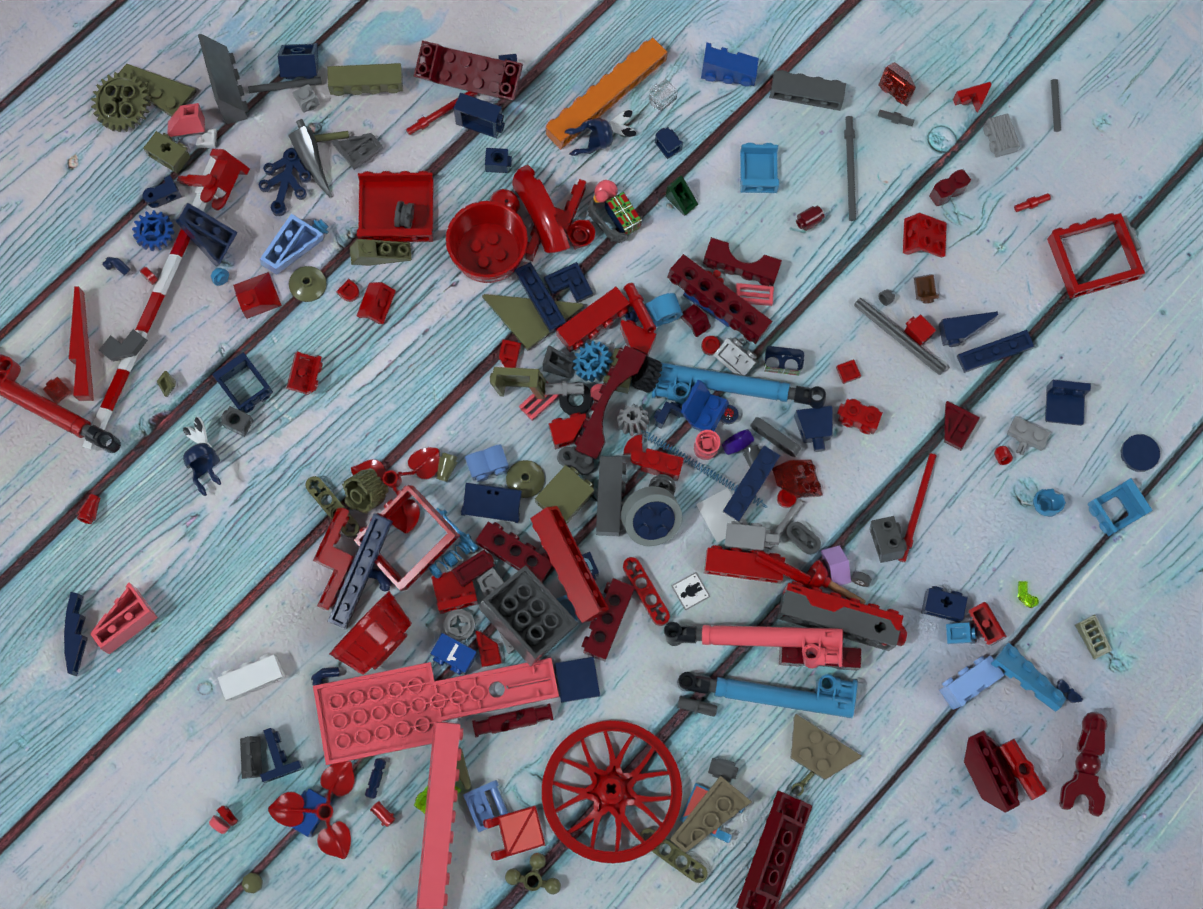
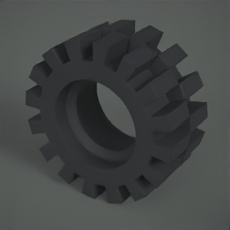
[632,356,662,393]

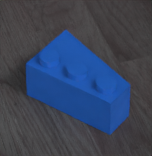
[701,42,759,87]

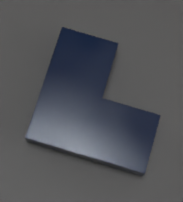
[544,262,593,303]

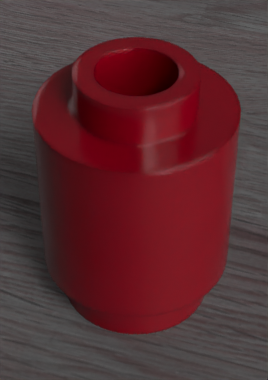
[796,205,825,231]

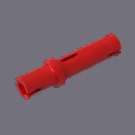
[623,283,657,334]

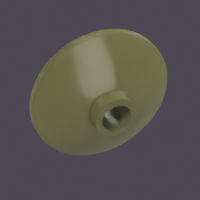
[289,266,327,302]
[506,460,545,498]

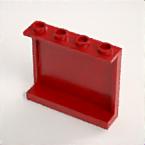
[357,171,434,242]

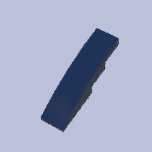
[64,592,88,676]

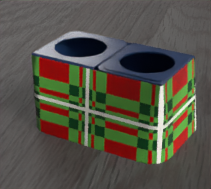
[604,192,642,236]
[763,346,804,376]

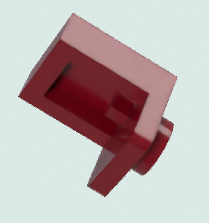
[681,304,711,337]

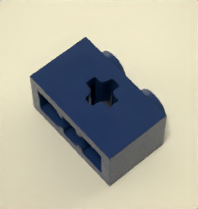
[921,586,968,623]

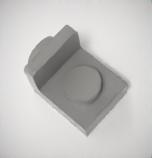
[292,84,320,113]

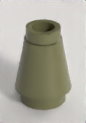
[436,453,458,482]

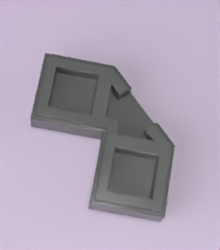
[99,329,148,362]

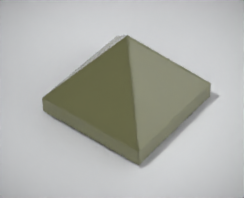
[157,371,177,397]

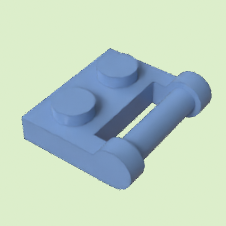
[463,780,510,832]

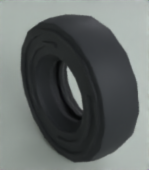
[559,382,593,415]

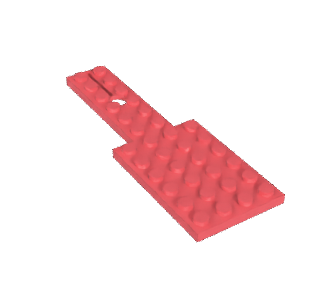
[313,658,559,766]

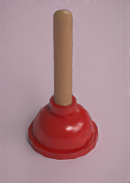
[803,560,865,604]

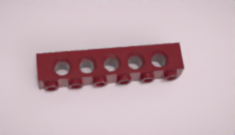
[667,254,773,344]

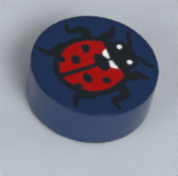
[720,405,738,425]

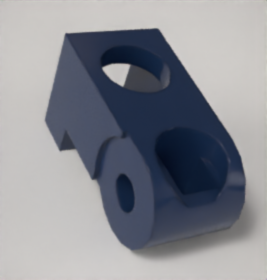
[142,175,182,208]

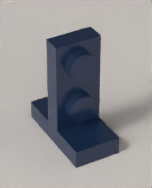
[260,728,304,783]

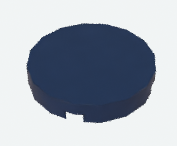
[1120,434,1160,472]

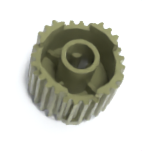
[342,468,389,513]

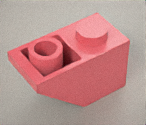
[167,103,205,137]

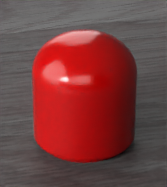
[994,446,1013,465]

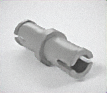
[545,381,584,396]

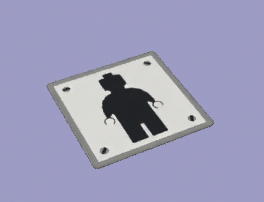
[671,572,710,610]

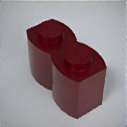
[929,169,971,206]

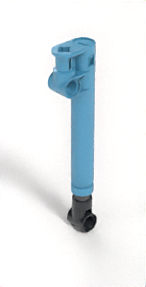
[652,362,826,409]
[677,672,858,718]

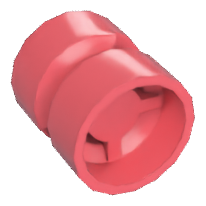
[694,430,720,460]

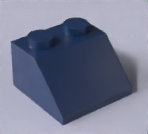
[278,43,319,79]

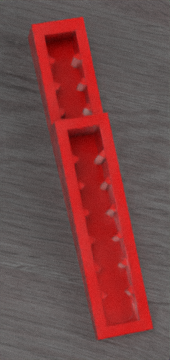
[69,286,94,401]

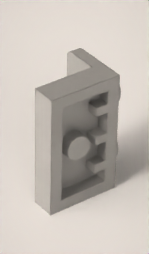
[713,337,759,376]

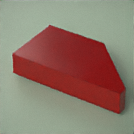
[499,339,521,368]
[476,631,502,668]

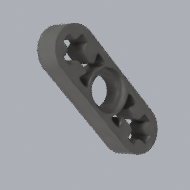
[750,417,801,457]

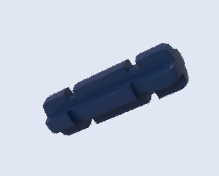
[365,758,386,799]

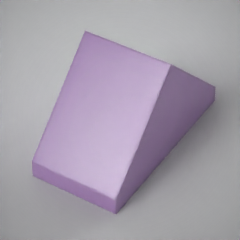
[821,545,851,586]

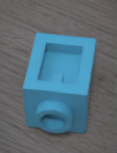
[946,622,978,644]

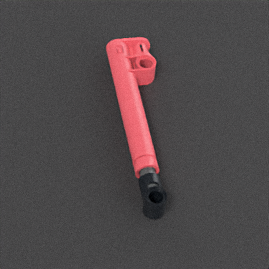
[664,622,843,669]

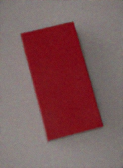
[451,549,495,587]

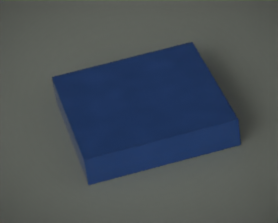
[555,657,600,703]

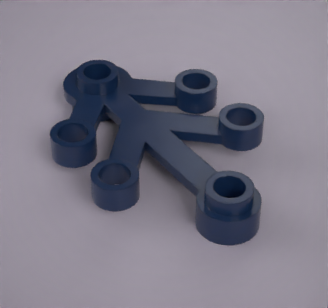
[258,148,311,216]

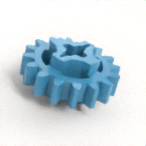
[573,341,613,382]

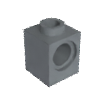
[221,406,254,437]

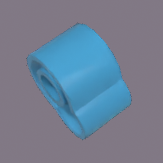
[644,293,683,327]

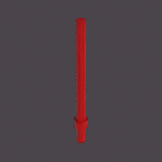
[406,91,478,135]
[898,453,937,563]

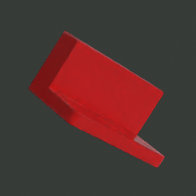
[357,282,396,324]

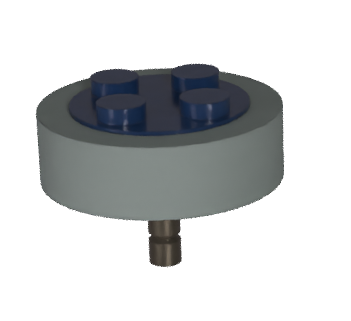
[621,486,682,546]

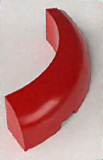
[512,164,570,253]

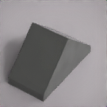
[543,346,575,378]

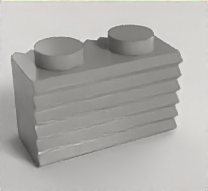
[983,113,1020,157]

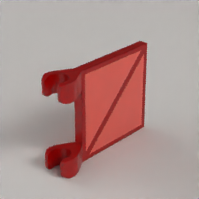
[483,805,545,861]

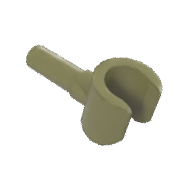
[792,771,815,796]

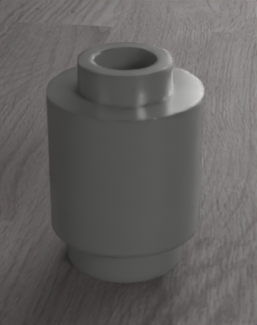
[708,757,739,782]

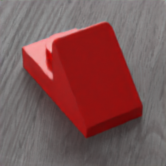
[953,82,992,113]

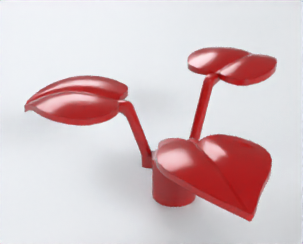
[351,447,440,534]
[268,761,355,859]

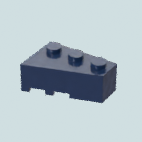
[175,203,238,266]

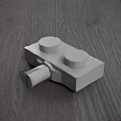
[1007,416,1050,455]

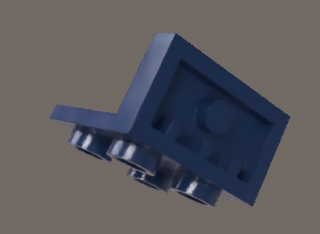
[1045,379,1091,426]

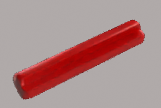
[756,551,811,586]

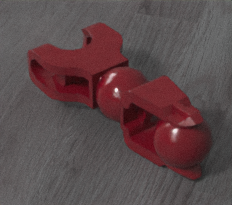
[1059,712,1108,817]

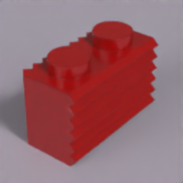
[968,602,1007,646]

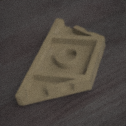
[790,714,862,780]

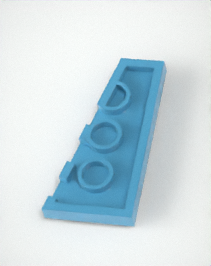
[991,642,1067,712]

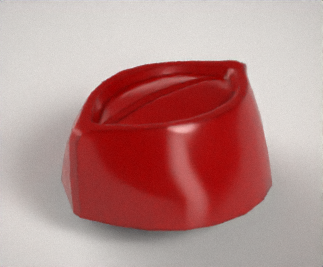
[568,220,595,250]

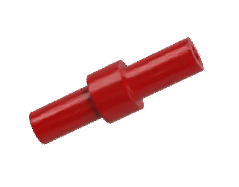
[1014,193,1051,212]

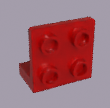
[903,213,947,258]
[431,571,478,614]

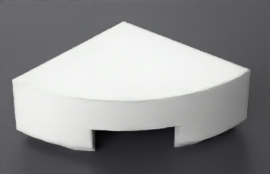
[196,129,217,148]

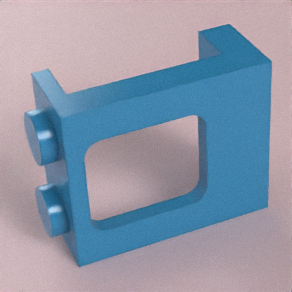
[1088,478,1153,536]

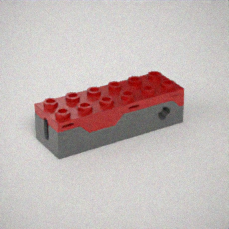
[776,581,907,651]

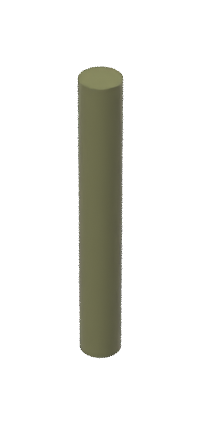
[314,131,349,142]

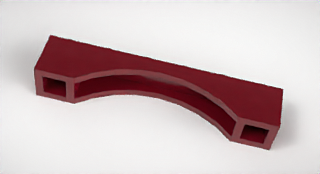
[574,345,647,460]

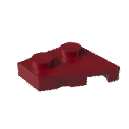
[944,401,980,451]

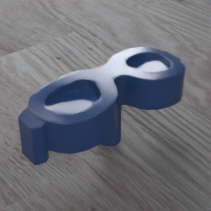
[1057,679,1083,703]

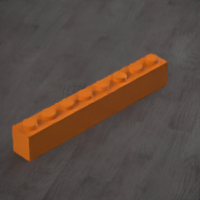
[546,37,668,150]

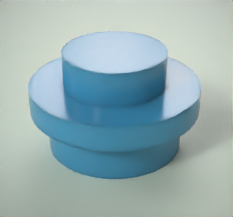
[311,219,329,235]
[211,268,229,286]

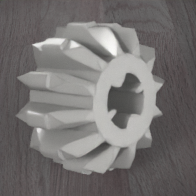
[617,403,650,437]

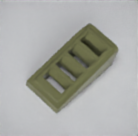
[1075,615,1112,660]
[456,747,472,790]

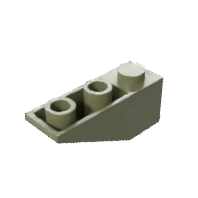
[350,239,412,266]

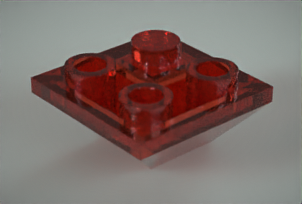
[878,62,916,107]
[772,460,823,498]

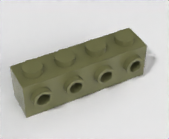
[327,63,403,96]

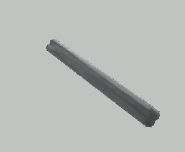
[854,298,946,375]

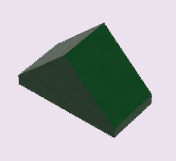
[665,175,698,216]

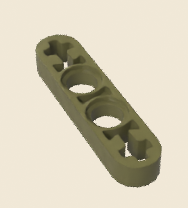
[305,476,360,538]
[640,828,707,883]

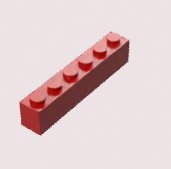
[530,506,609,623]

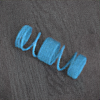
[429,541,470,578]

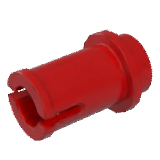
[370,801,396,827]

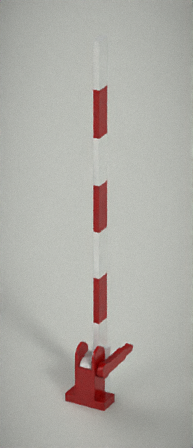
[82,149,250,451]

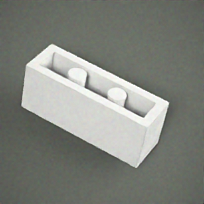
[218,653,285,702]

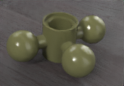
[505,853,561,895]

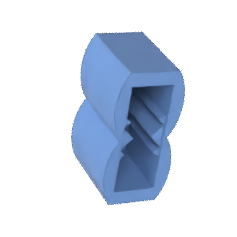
[465,444,509,482]

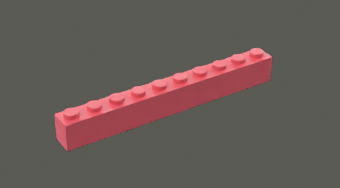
[416,721,463,909]

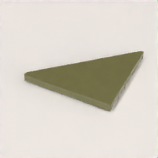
[482,294,584,351]

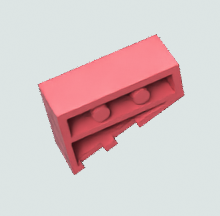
[90,582,158,654]

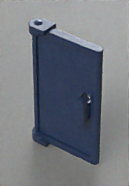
[461,483,522,523]

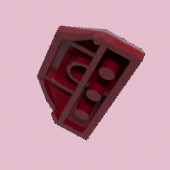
[964,730,1020,813]

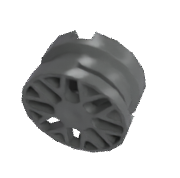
[394,201,414,228]
[649,474,676,496]

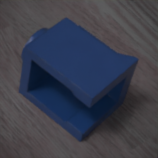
[655,127,683,159]

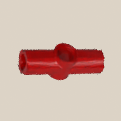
[998,739,1047,800]

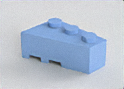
[260,214,323,275]
[939,655,1004,710]

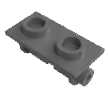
[240,736,262,779]

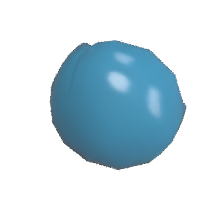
[1033,489,1066,517]

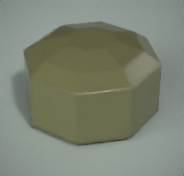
[242,873,263,894]

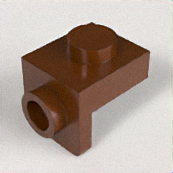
[914,274,939,304]

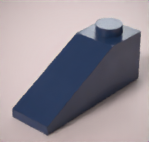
[939,311,998,347]

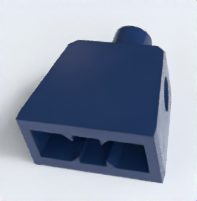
[794,406,833,452]

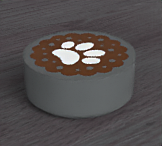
[851,571,872,587]

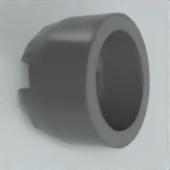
[878,289,895,306]

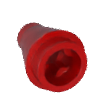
[77,494,101,524]

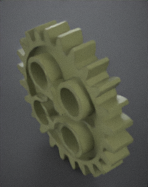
[91,72,151,132]

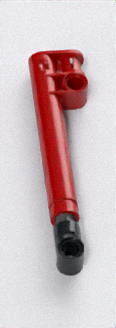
[0,354,121,453]

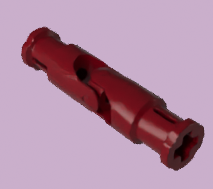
[472,703,554,738]

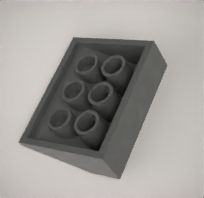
[198,34,249,125]
[479,565,578,667]

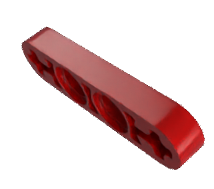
[623,557,670,626]

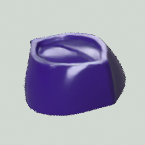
[722,429,754,455]

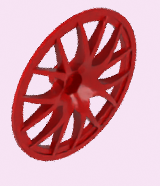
[542,720,682,864]

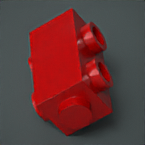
[837,399,883,435]

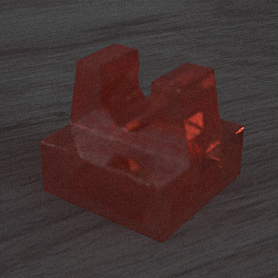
[43,377,71,404]

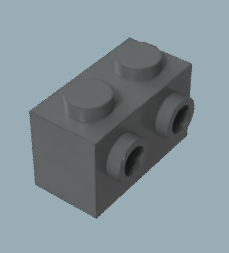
[869,516,907,563]

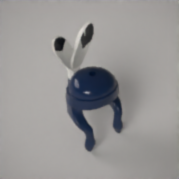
[565,109,636,156]
[183,416,221,496]

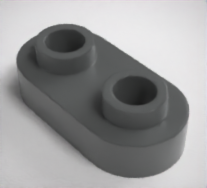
[786,522,821,555]

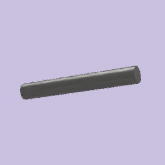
[1051,79,1061,132]

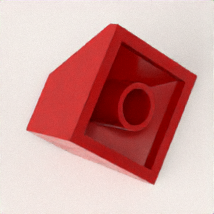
[233,272,282,319]

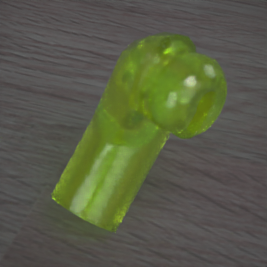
[1018,581,1039,608]

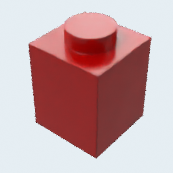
[904,314,936,346]

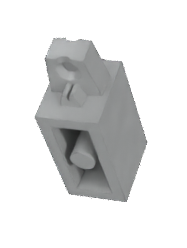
[725,521,780,552]

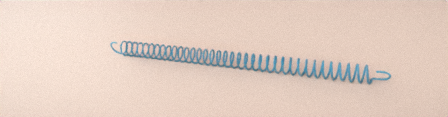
[643,432,767,508]

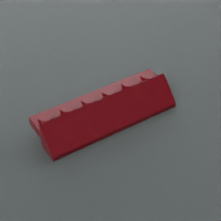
[736,791,812,909]

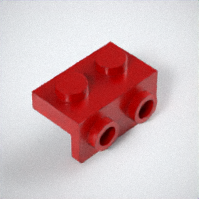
[286,351,323,395]

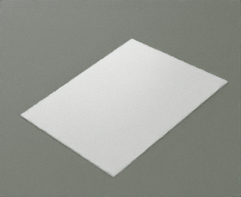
[696,488,748,543]

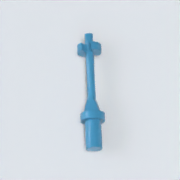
[436,508,479,553]

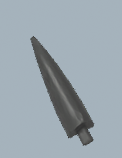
[288,119,332,198]

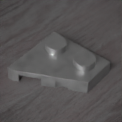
[332,133,383,170]

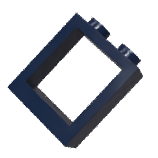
[453,93,505,139]
[212,352,273,413]

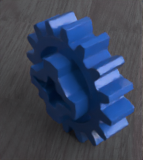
[132,210,175,251]

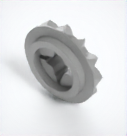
[443,609,475,641]

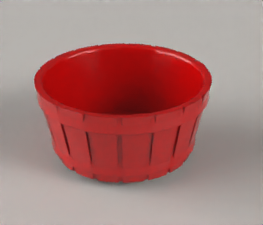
[446,201,528,283]
[329,591,412,675]

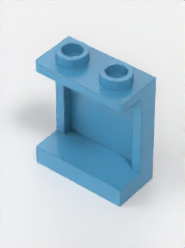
[740,143,779,193]

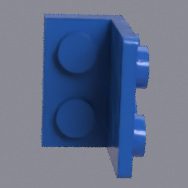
[681,380,729,431]

